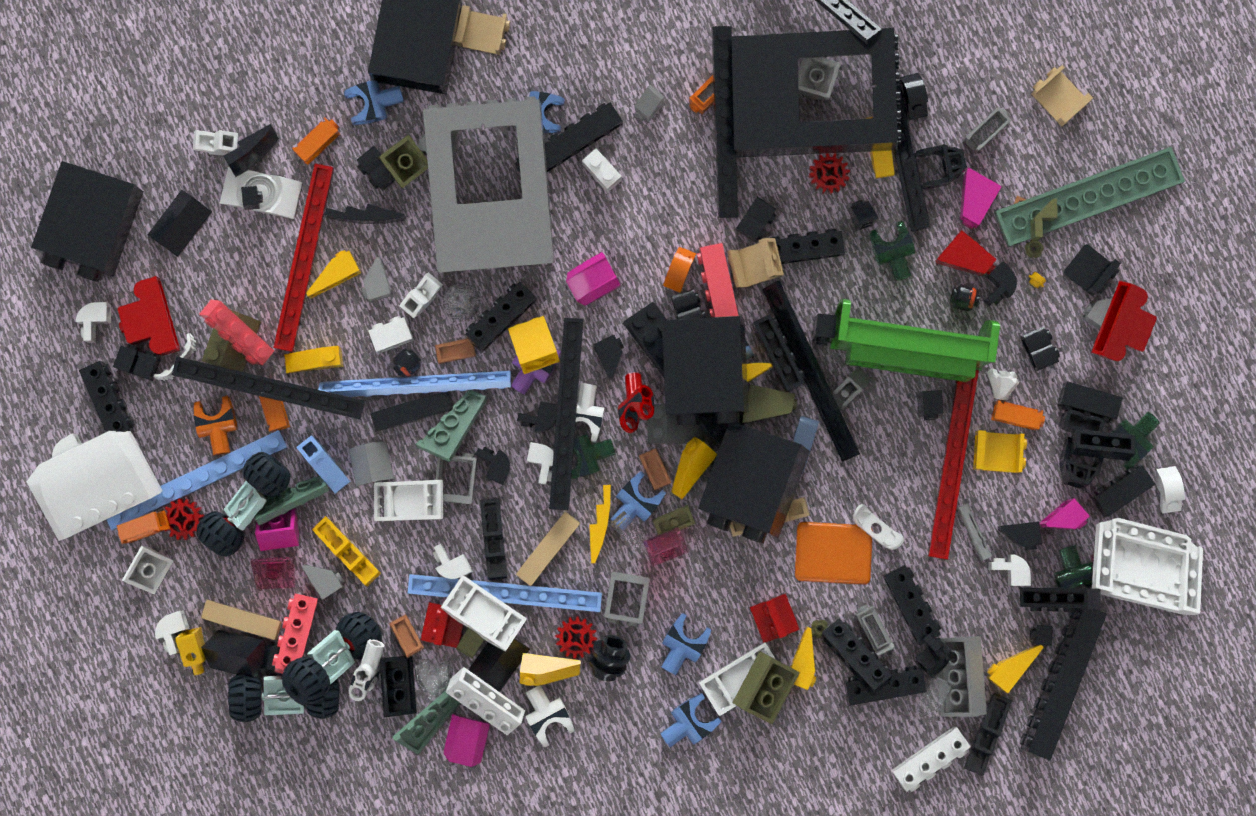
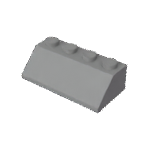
[938,636,987,717]

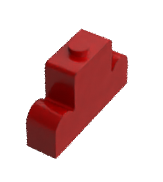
[118,276,181,356]
[1091,281,1157,361]

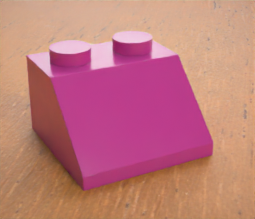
[1039,498,1090,530]
[255,507,299,551]

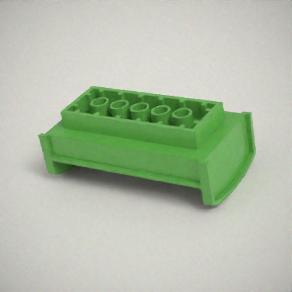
[830,299,1000,382]

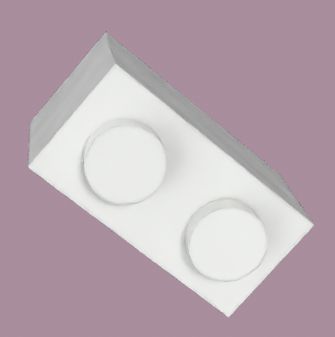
[582,148,622,193]
[368,316,414,354]

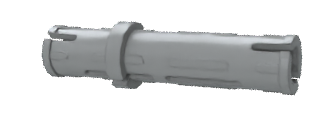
[957,503,992,561]

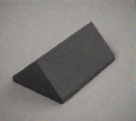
[147,190,212,257]
[201,630,265,678]
[468,638,530,692]
[379,655,417,718]

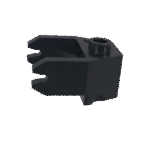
[915,144,967,189]
[1059,437,1104,489]

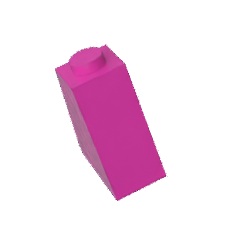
[960,168,1002,229]

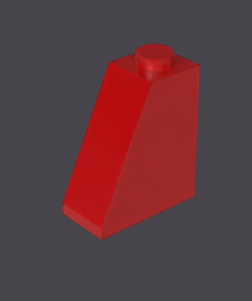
[935,230,997,276]

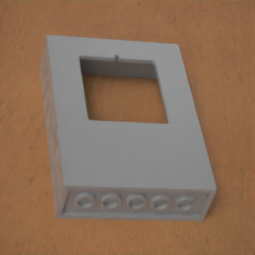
[423,96,555,273]

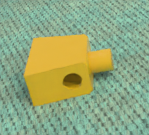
[175,627,206,675]

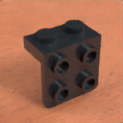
[1064,244,1121,296]

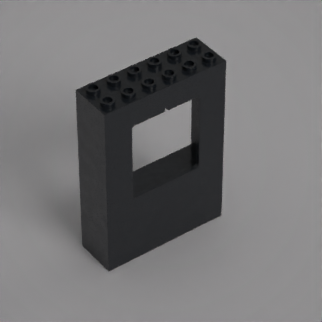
[732,28,901,158]

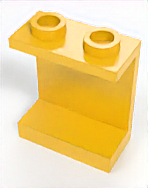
[508,316,560,374]
[973,430,1027,473]

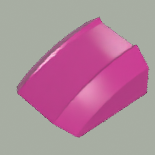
[566,252,620,306]
[443,713,491,767]

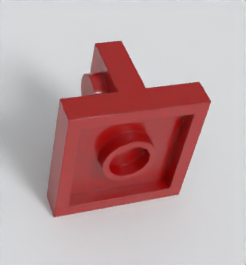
[750,593,800,643]
[420,602,464,648]

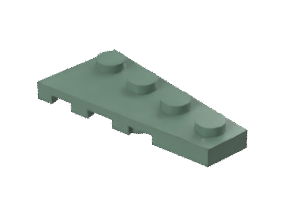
[415,390,487,462]
[254,476,329,525]
[392,691,461,754]

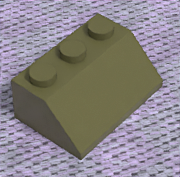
[201,310,261,372]
[732,651,800,724]

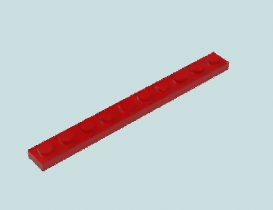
[273,163,334,352]
[928,370,979,560]

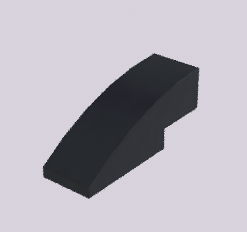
[223,124,279,177]

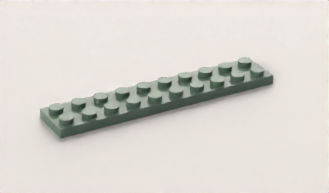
[994,147,1185,247]

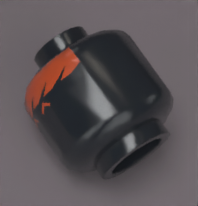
[950,284,980,312]
[392,349,421,377]

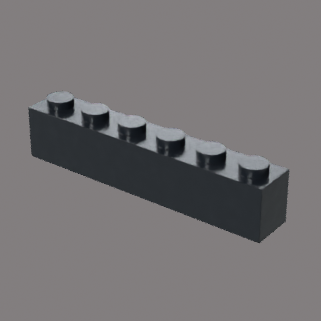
[515,102,623,173]

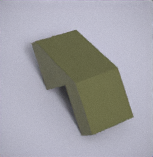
[1030,199,1058,240]
[456,628,484,659]

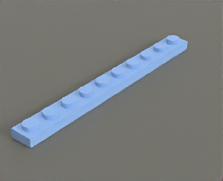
[318,371,511,397]
[106,430,287,530]
[407,574,602,612]

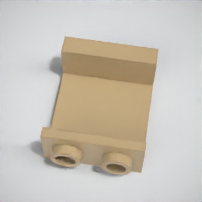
[454,5,510,55]
[1031,65,1093,127]
[727,238,784,288]

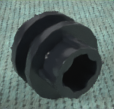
[588,635,631,682]

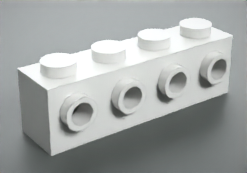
[446,667,525,735]
[891,726,970,792]

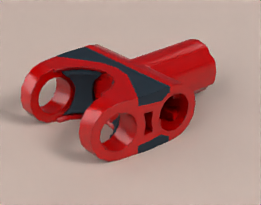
[618,372,654,433]

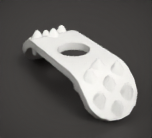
[154,333,196,381]
[853,504,904,550]

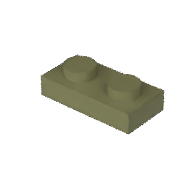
[652,505,695,538]

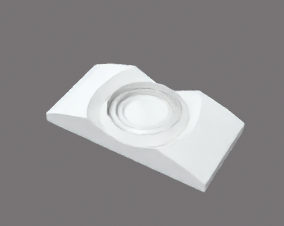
[220,167,302,219]
[374,480,443,521]
[440,575,527,651]
[699,642,775,716]

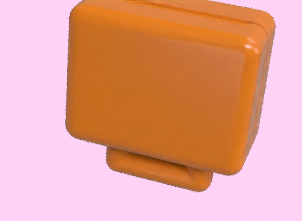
[795,522,873,585]

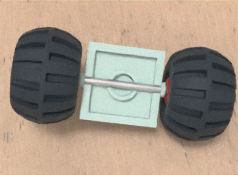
[196,452,291,557]
[282,612,382,706]
[228,674,339,723]

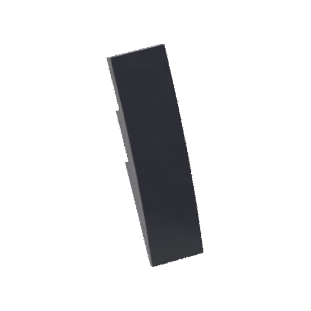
[324,204,406,224]
[370,392,453,432]
[480,498,508,580]
[964,693,1012,776]

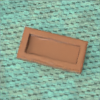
[435,339,476,364]
[639,448,672,491]
[389,614,425,658]

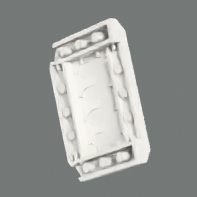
[26,431,162,541]
[1092,518,1203,615]

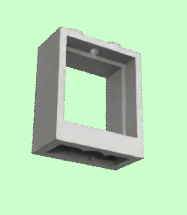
[435,453,478,505]
[604,571,650,627]

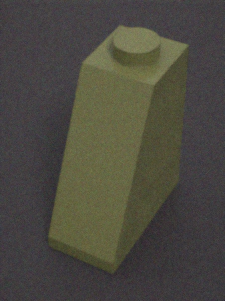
[742,384,798,424]

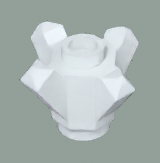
[987,368,1019,400]

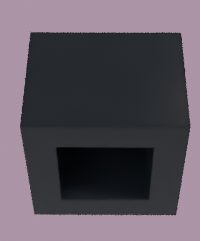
[241,186,263,210]
[1030,625,1053,646]

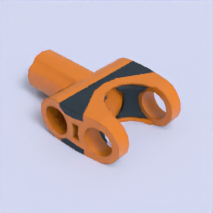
[194,395,238,456]

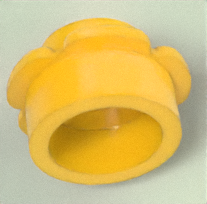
[1028,271,1046,289]

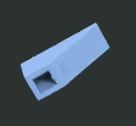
[296,435,351,494]

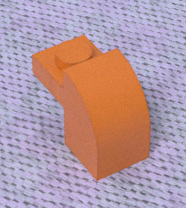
[663,247,696,293]

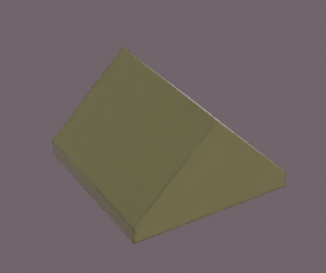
[378,135,428,188]

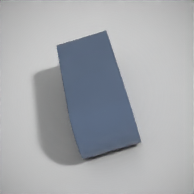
[793,415,819,474]

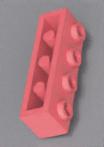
[697,243,739,318]
[199,299,274,366]
[272,593,318,674]

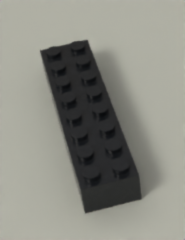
[1020,608,1107,761]

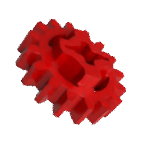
[808,153,850,195]
[164,499,205,540]
[555,616,597,659]

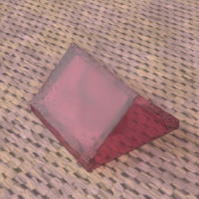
[643,527,688,567]
[250,557,295,589]

